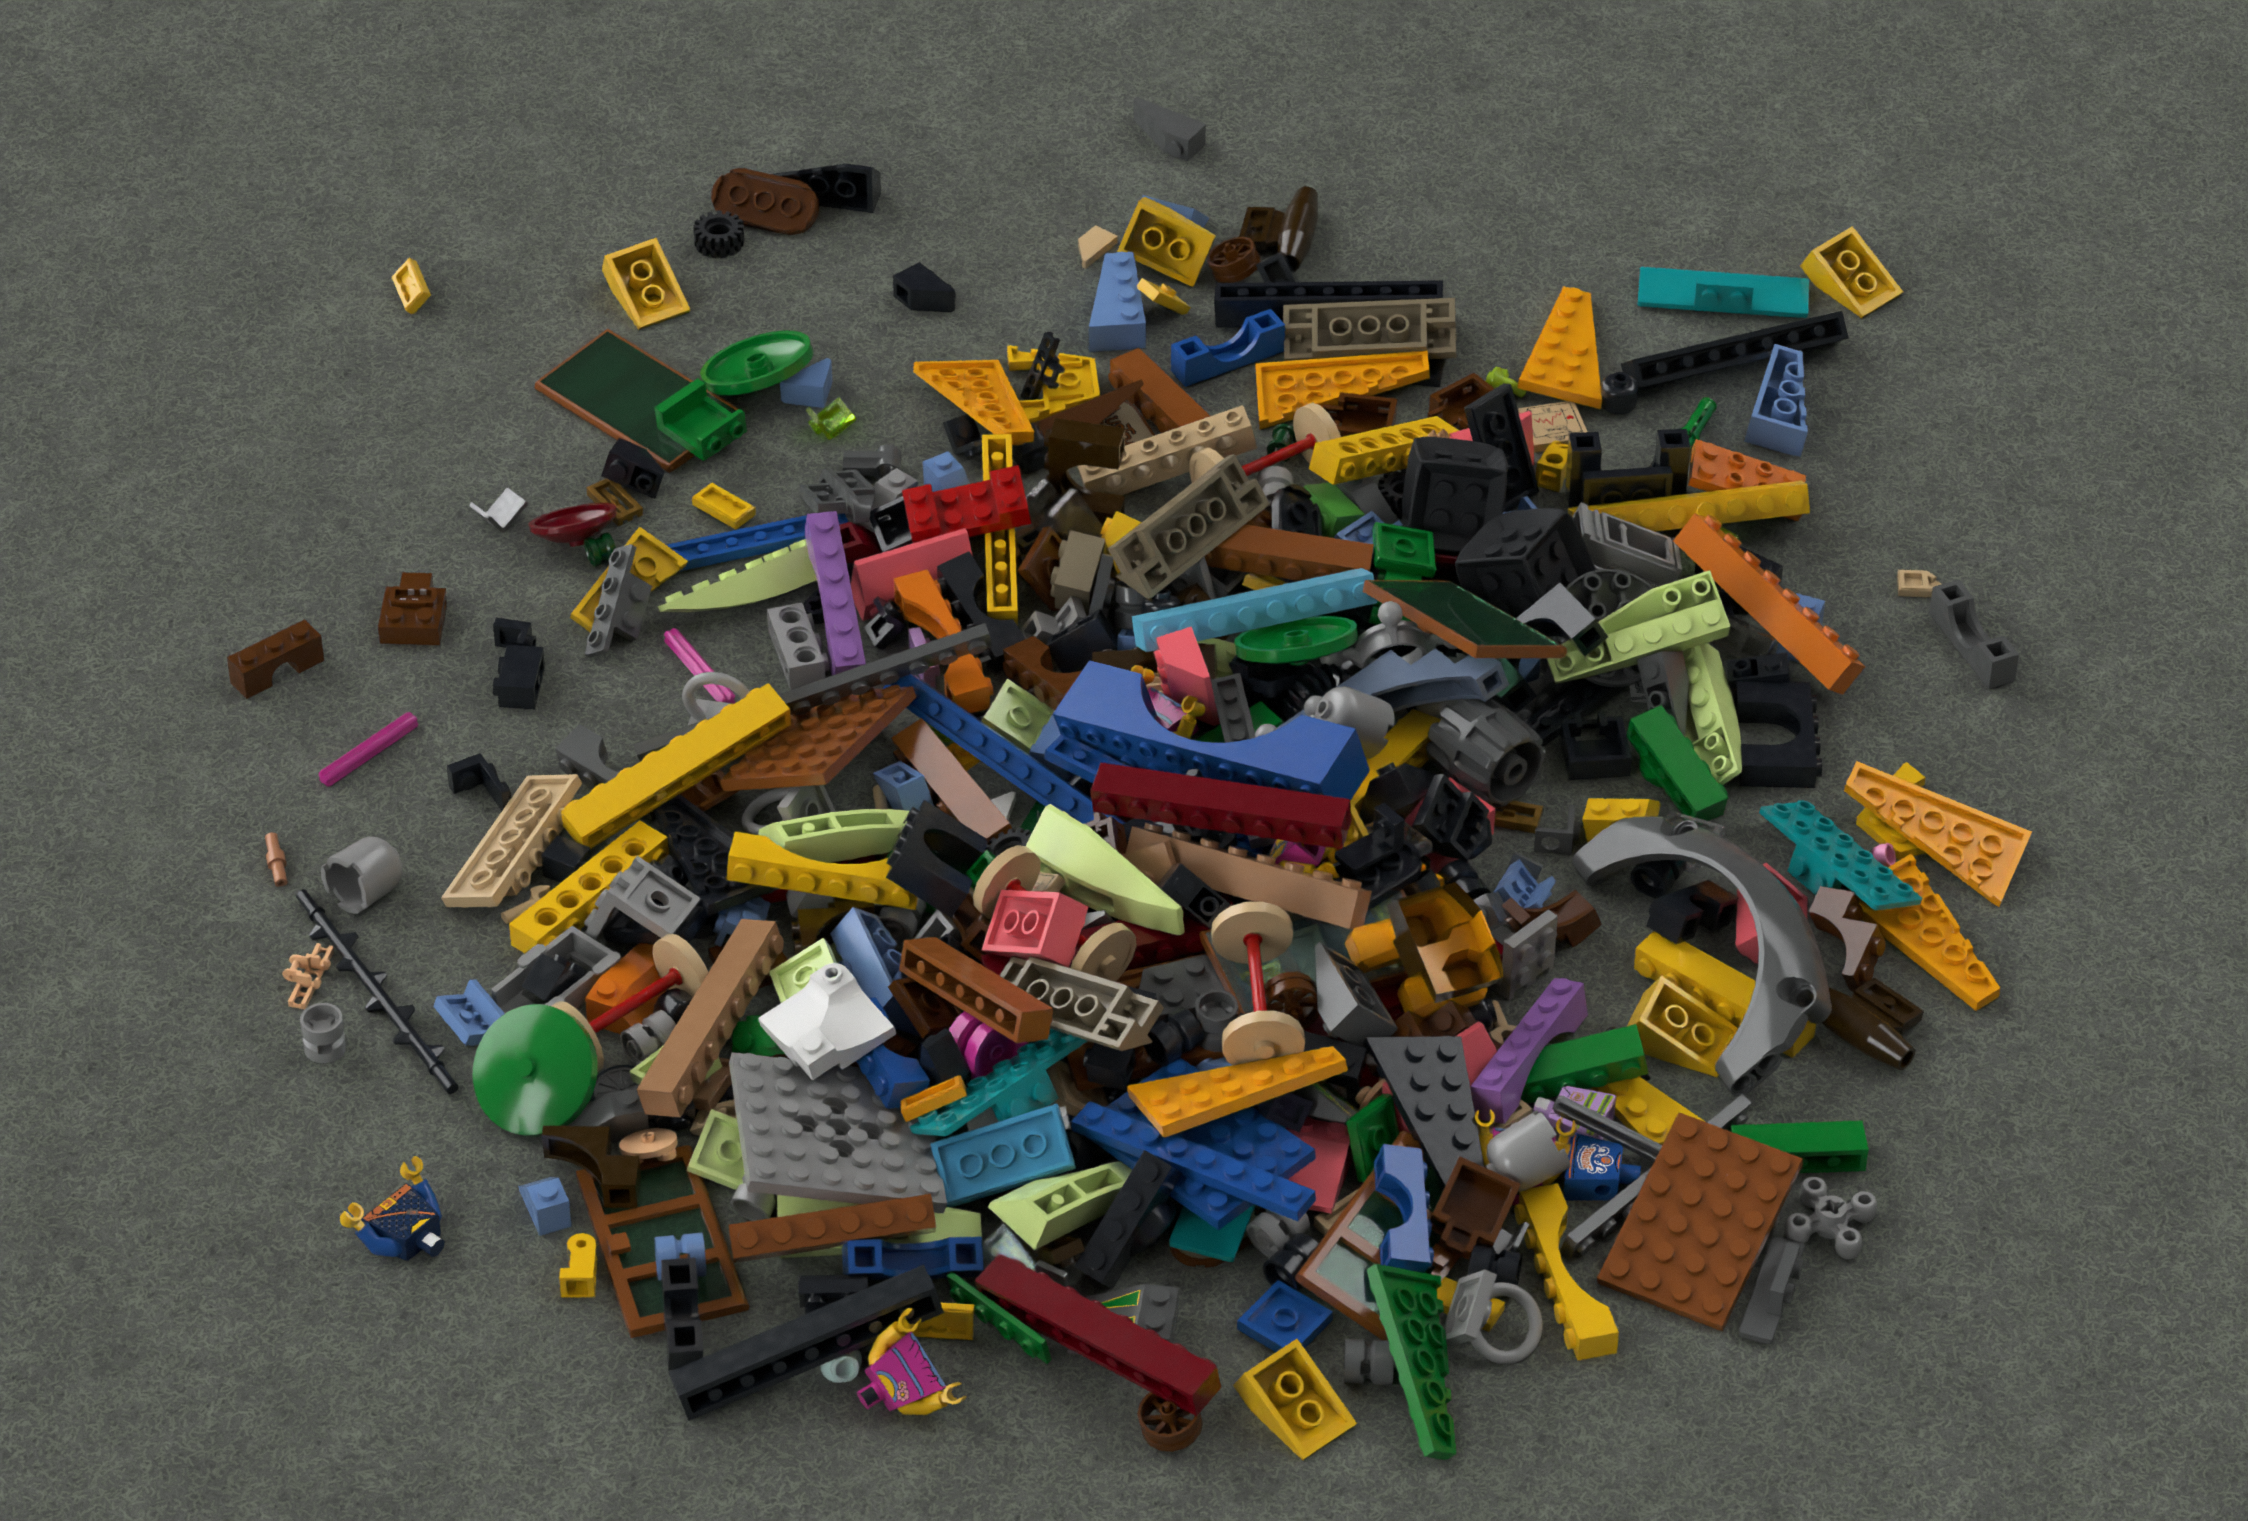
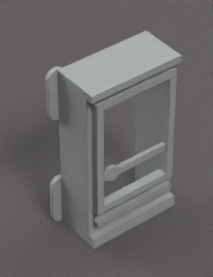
[1572,502,1682,588]
[491,926,621,1013]

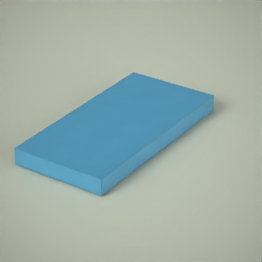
[930,1104,1076,1208]

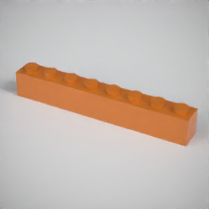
[1673,513,1865,695]

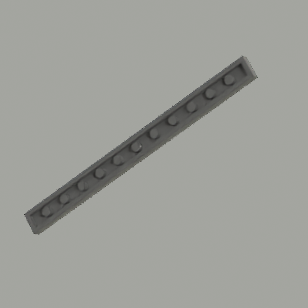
[633,623,993,762]

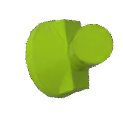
[1486,367,1527,398]

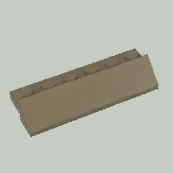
[1283,298,1457,361]
[1108,454,1270,599]
[1000,956,1164,1051]

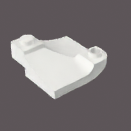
[758,963,896,1080]

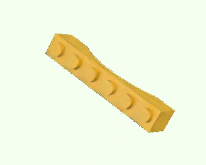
[726,832,919,910]
[1514,1183,1619,1361]

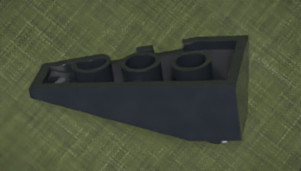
[772,164,881,213]
[1359,762,1438,826]

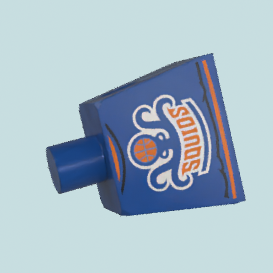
[1563,1133,1641,1201]

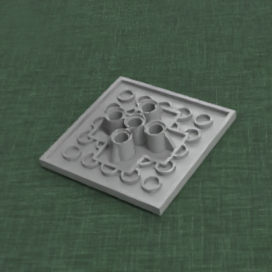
[729,1052,947,1213]

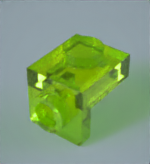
[805,397,857,440]

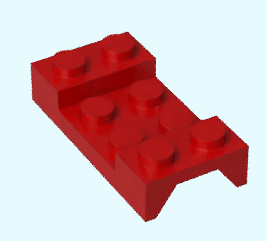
[902,465,1031,543]

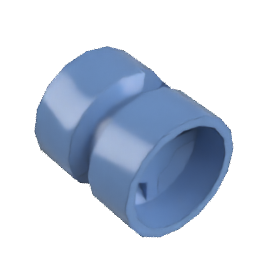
[654,1233,706,1281]

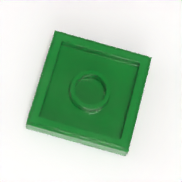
[1372,522,1436,578]
[1346,1094,1400,1182]

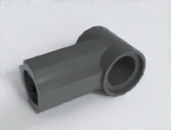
[843,444,902,480]

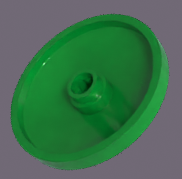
[700,330,814,395]
[1234,616,1358,666]
[473,1004,598,1137]

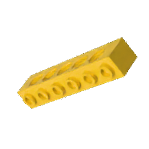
[1309,416,1460,485]
[509,820,669,953]

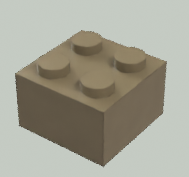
[1050,530,1105,616]

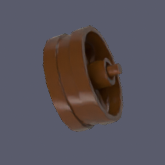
[1207,237,1261,283]
[1264,972,1320,1029]
[1137,1392,1203,1452]

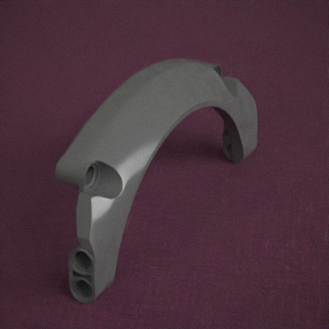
[1572,817,1832,1097]

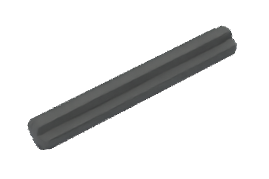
[1552,1095,1662,1162]

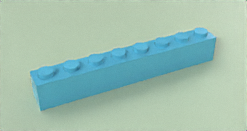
[1131,568,1377,652]

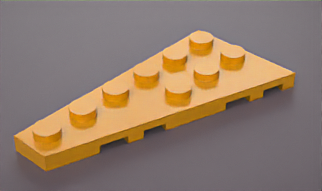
[1255,350,1430,430]
[913,360,1034,445]
[1127,1046,1348,1138]

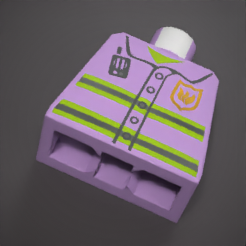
[1533,1086,1616,1143]

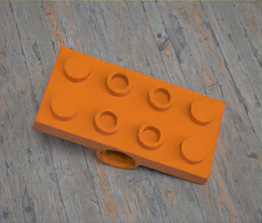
[1688,439,1806,521]

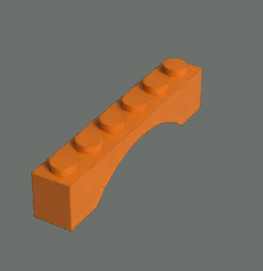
[893,569,993,714]

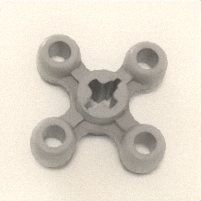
[1784,1177,1877,1259]

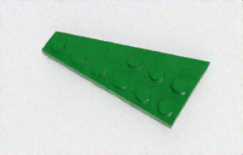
[1366,1264,1456,1460]

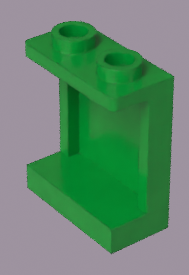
[654,378,747,461]

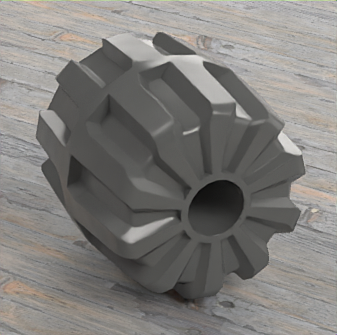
[1426,698,1546,807]

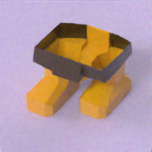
[1344,882,1503,1019]

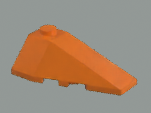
[585,943,666,1034]

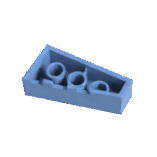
[1089,252,1146,352]
[1744,344,1808,457]
[831,907,920,1036]

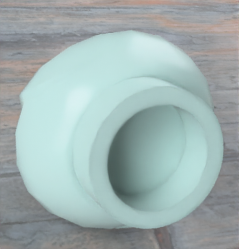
[820,1349,862,1383]

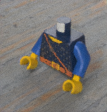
[340,1156,445,1261]

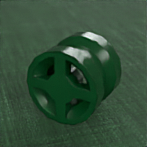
[584,532,616,567]

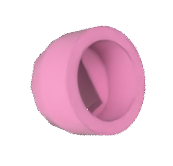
[1871,843,1896,867]

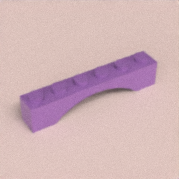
[805,511,866,676]
[1470,978,1588,1124]

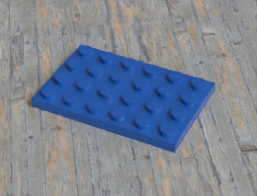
[1085,1057,1316,1230]

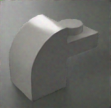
[1020,596,1086,644]

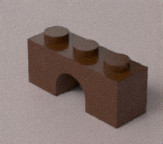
[227,619,324,699]

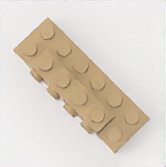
[441,774,582,908]

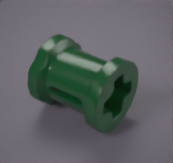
[1267,424,1297,462]

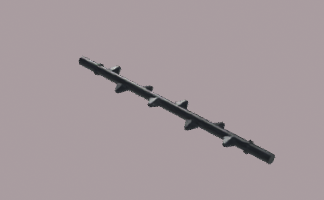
[296,889,459,1094]

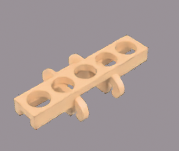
[282,943,334,1010]

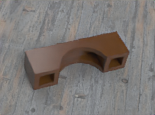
[1003,636,1082,711]

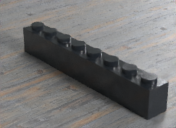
[1214,280,1444,328]
[1621,311,1849,389]
[668,1265,944,1421]

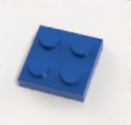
[1237,1280,1333,1352]

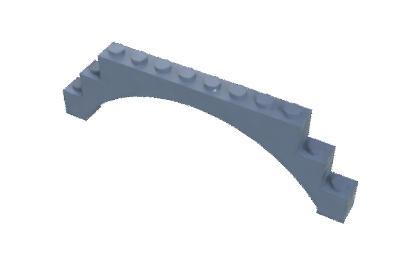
[1277,648,1509,729]

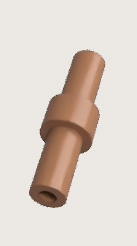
[265,832,288,887]

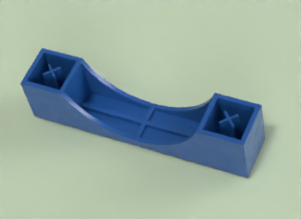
[1053,660,1370,801]

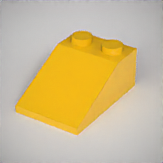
[1117,197,1216,287]
[1800,226,1903,318]
[602,238,691,329]
[1627,975,1738,1077]
[1233,1339,1357,1460]

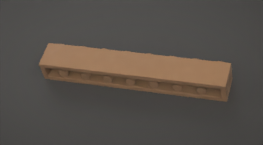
[1126,822,1372,929]
[636,919,784,1117]

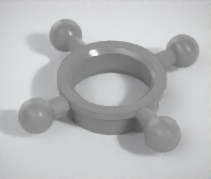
[1320,601,1461,669]

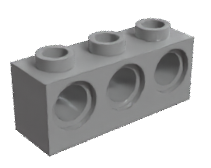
[767,602,829,689]

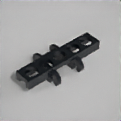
[1020,332,1065,400]

